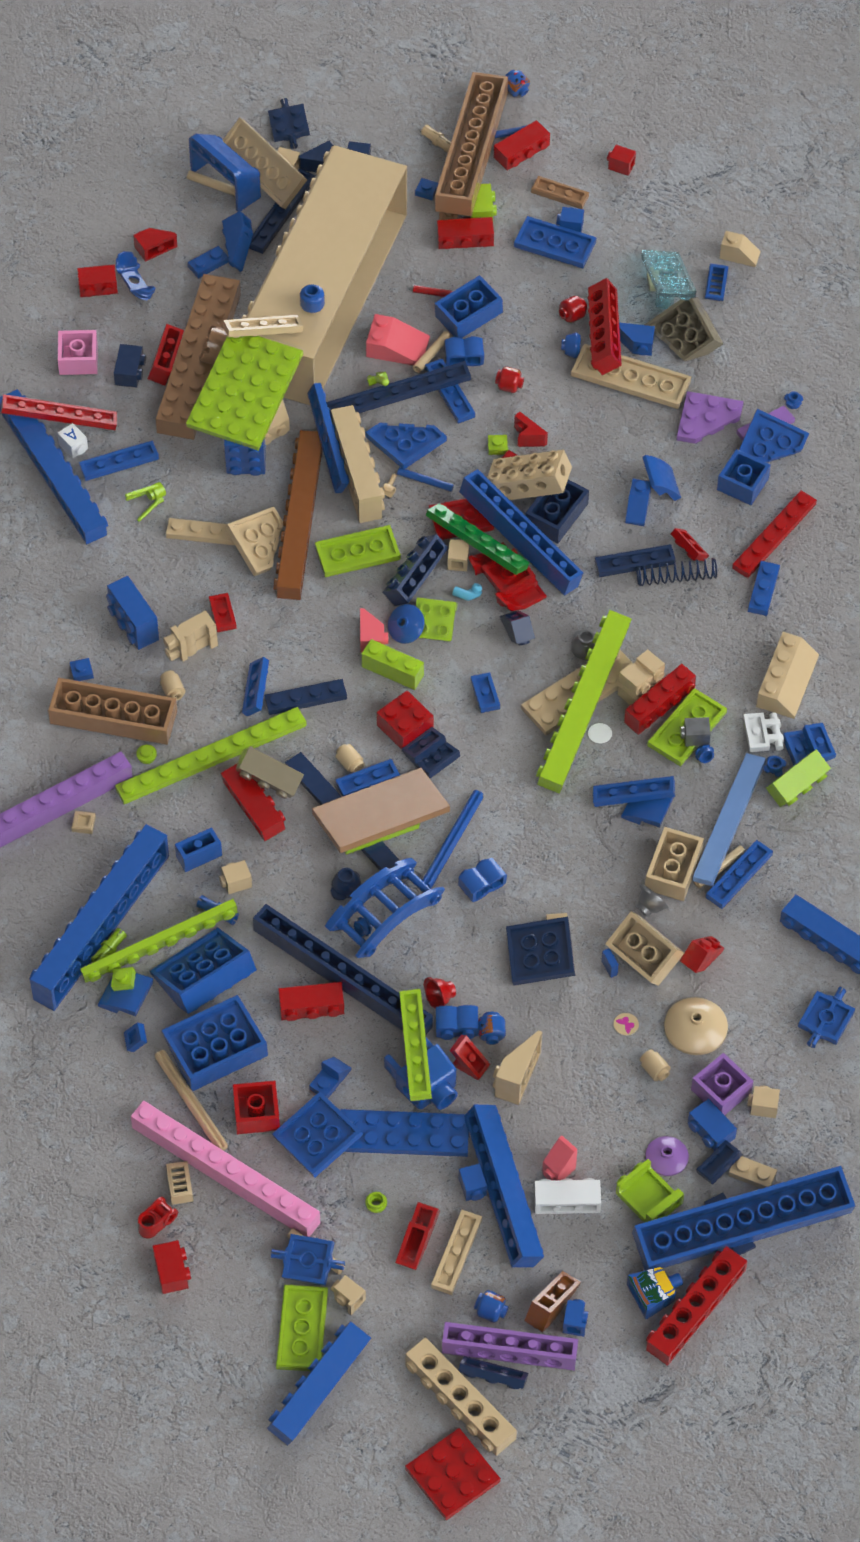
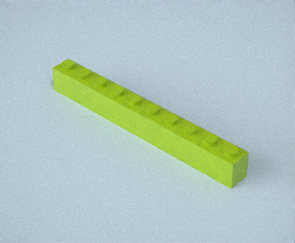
[536,610,632,794]

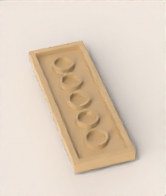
[223,117,307,209]
[571,344,691,409]
[521,650,633,736]

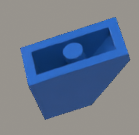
[619,322,655,356]
[625,479,651,526]

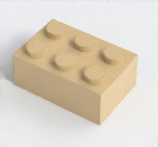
[645,827,704,901]
[605,911,684,986]

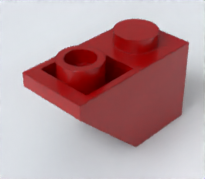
[680,936,725,973]

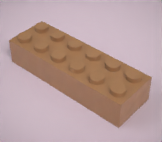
[48,677,177,745]

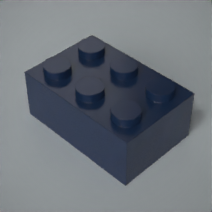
[525,480,589,544]

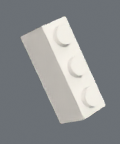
[534,1178,601,1214]

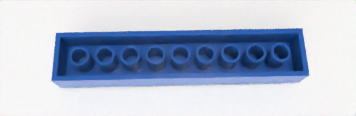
[29,824,169,1011]
[632,1166,855,1271]

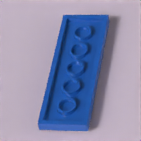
[340,1109,469,1157]

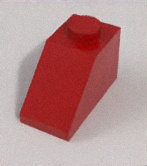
[133,228,178,262]

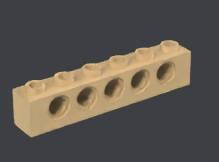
[405,1337,517,1456]

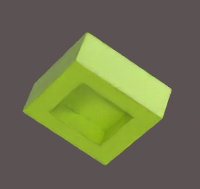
[488,435,508,455]
[111,967,136,991]

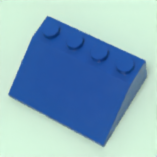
[150,927,257,1014]
[162,995,268,1092]

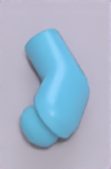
[452,583,482,601]

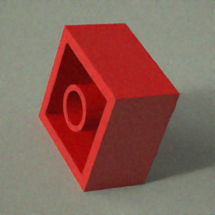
[377,690,434,749]
[233,1080,280,1135]

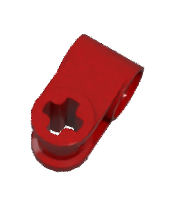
[138,1197,179,1239]

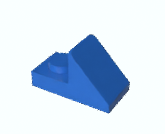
[309,1057,352,1098]

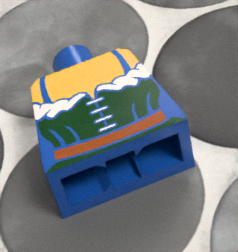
[627,1267,683,1320]

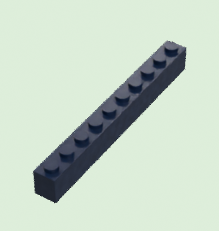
[253,904,433,1035]

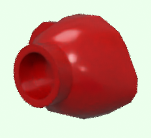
[423,977,456,1009]

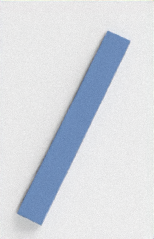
[693,753,766,886]

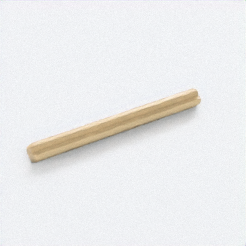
[155,1050,228,1151]

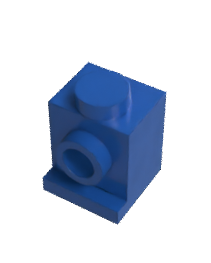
[562,1299,588,1337]

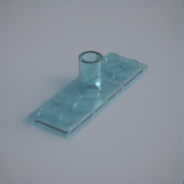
[641,250,697,309]

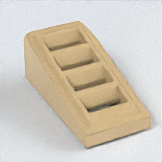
[166,1161,193,1205]

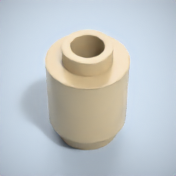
[160,670,185,701]
[336,744,365,773]
[640,1049,671,1081]

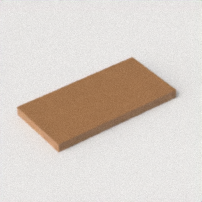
[312,768,450,853]

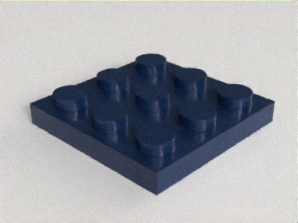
[506,916,576,986]

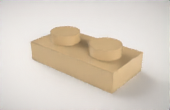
[728,1156,777,1189]

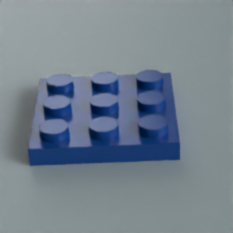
[272,1092,363,1178]

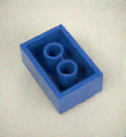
[435,275,503,338]
[224,438,266,476]
[106,576,159,650]

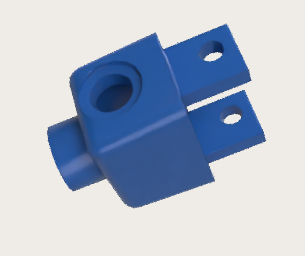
[384,1038,458,1110]

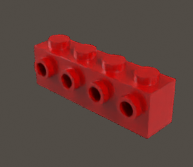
[624,664,696,735]
[220,763,286,842]

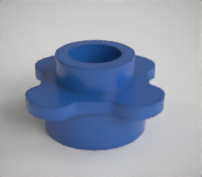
[763,756,786,777]

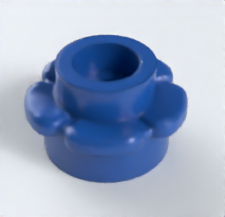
[784,391,803,409]
[695,744,714,763]
[354,917,373,937]

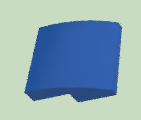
[642,455,681,501]
[783,723,836,766]
[621,797,674,828]
[98,973,153,1017]

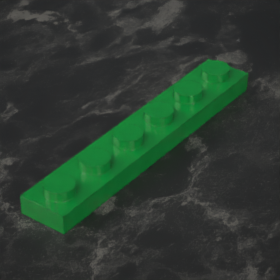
[426,503,530,575]

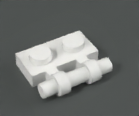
[743,712,784,752]

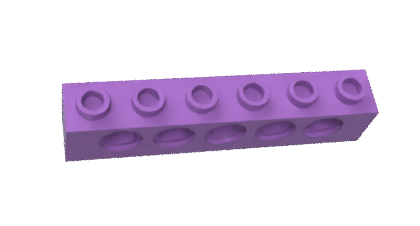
[442,1322,578,1371]

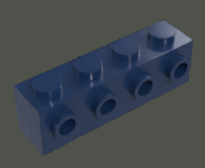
[382,534,449,606]

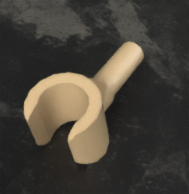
[383,474,397,498]

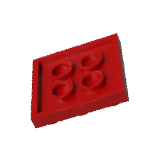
[405,1428,501,1521]

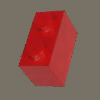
[77,264,118,297]
[153,1240,192,1294]

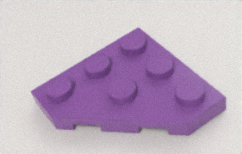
[677,391,744,444]

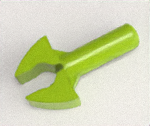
[367,372,389,386]

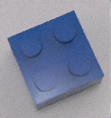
[717,449,771,505]

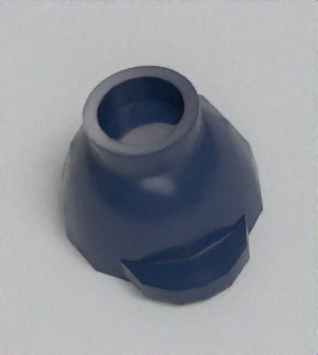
[330,868,361,900]

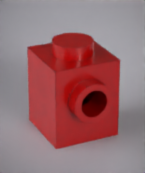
[607,145,636,176]

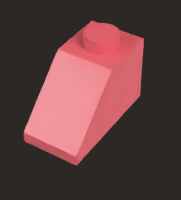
[360,608,388,652]
[542,1136,577,1181]

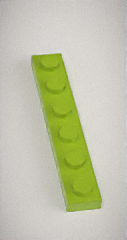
[399,989,432,1101]

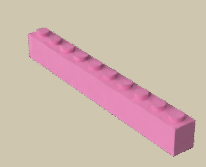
[131,1101,320,1237]

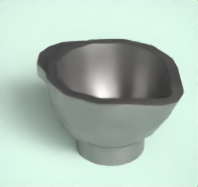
[571,630,595,661]
[636,884,668,917]

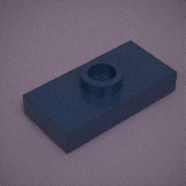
[696,1140,742,1185]

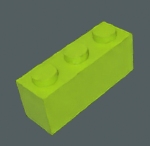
[362,639,424,690]
[766,749,831,807]

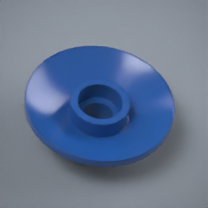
[388,604,425,644]

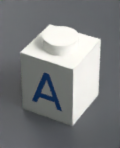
[57,423,88,459]

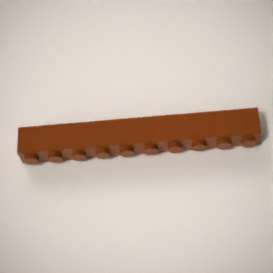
[273,430,323,600]

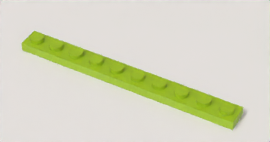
[115,707,307,805]

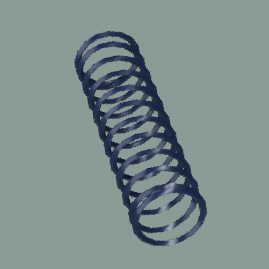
[636,558,717,586]

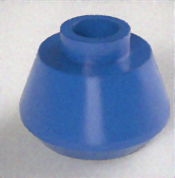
[561,332,581,358]

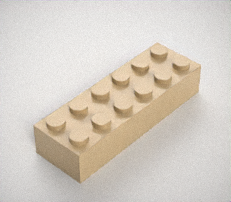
[331,405,385,523]

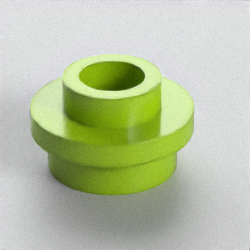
[365,1192,387,1213]

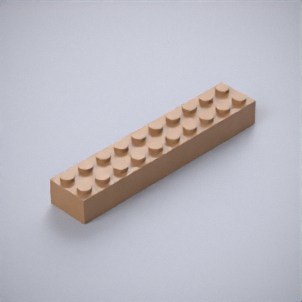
[435,72,508,216]
[156,274,241,440]

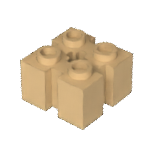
[618,649,665,705]

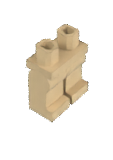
[163,610,218,661]

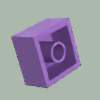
[691,1053,753,1115]

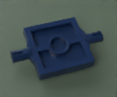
[268,98,310,149]

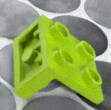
[416,597,458,641]

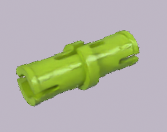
[91,928,127,963]

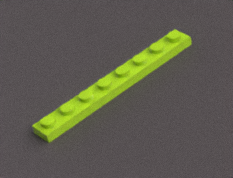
[80,899,238,983]

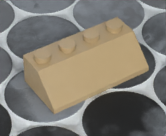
[756,632,819,719]

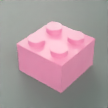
[58,330,98,375]

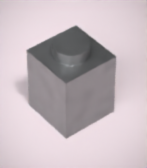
[680,717,711,746]

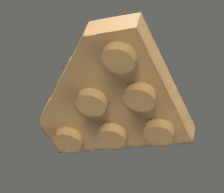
[225,507,283,576]

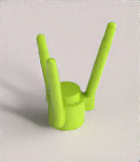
[125,482,166,521]

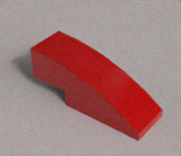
[395,1202,440,1270]

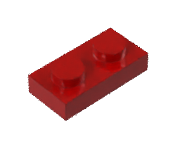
[671,528,709,561]
[209,593,237,633]

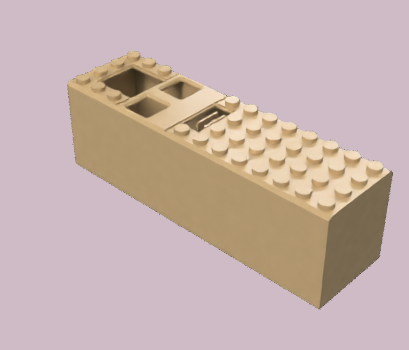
[242,145,407,406]

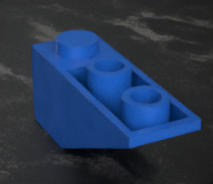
[222,211,253,272]

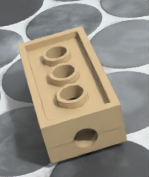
[487,450,572,500]

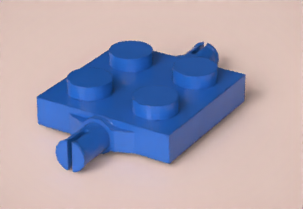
[798,987,855,1048]
[271,1234,345,1286]

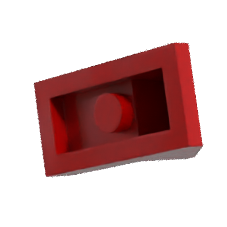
[514,412,548,447]
[449,1035,491,1080]

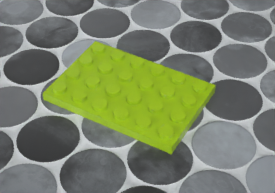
[186,336,303,451]

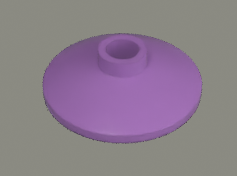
[645,1136,689,1176]

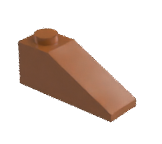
[524,1271,581,1332]

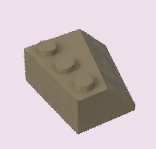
[644,293,723,361]

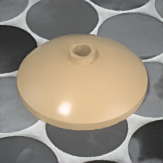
[664,997,728,1055]

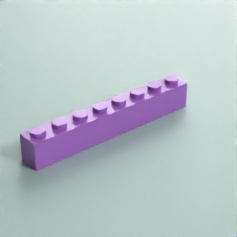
[0,751,133,848]

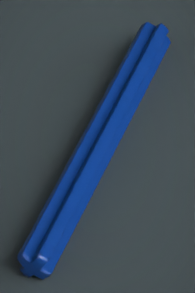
[422,790,483,888]

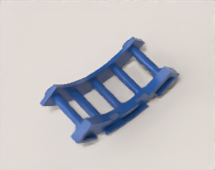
[325,858,445,958]

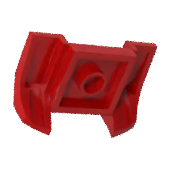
[468,542,547,611]

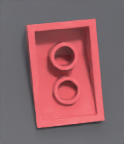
[366,314,430,366]

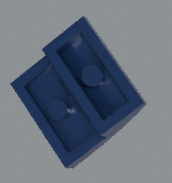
[402,727,460,778]

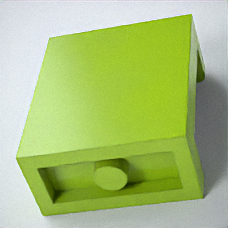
[616,1159,684,1223]

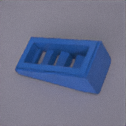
[705,263,729,301]

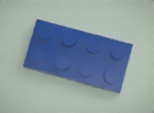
[514,216,597,268]

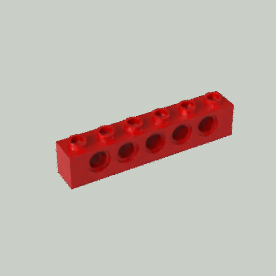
[587,278,622,376]
[646,1246,748,1366]

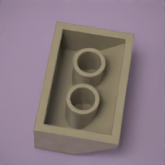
[236,746,304,799]

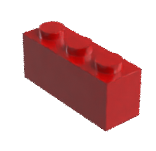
[493,120,550,171]
[437,217,494,249]
[147,324,184,386]
[278,982,345,1021]

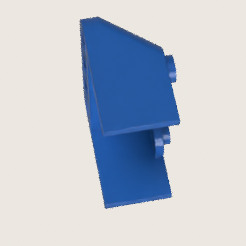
[189,134,261,212]

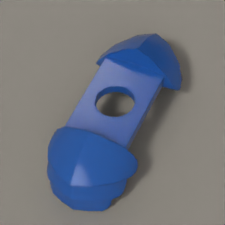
[115,251,156,301]

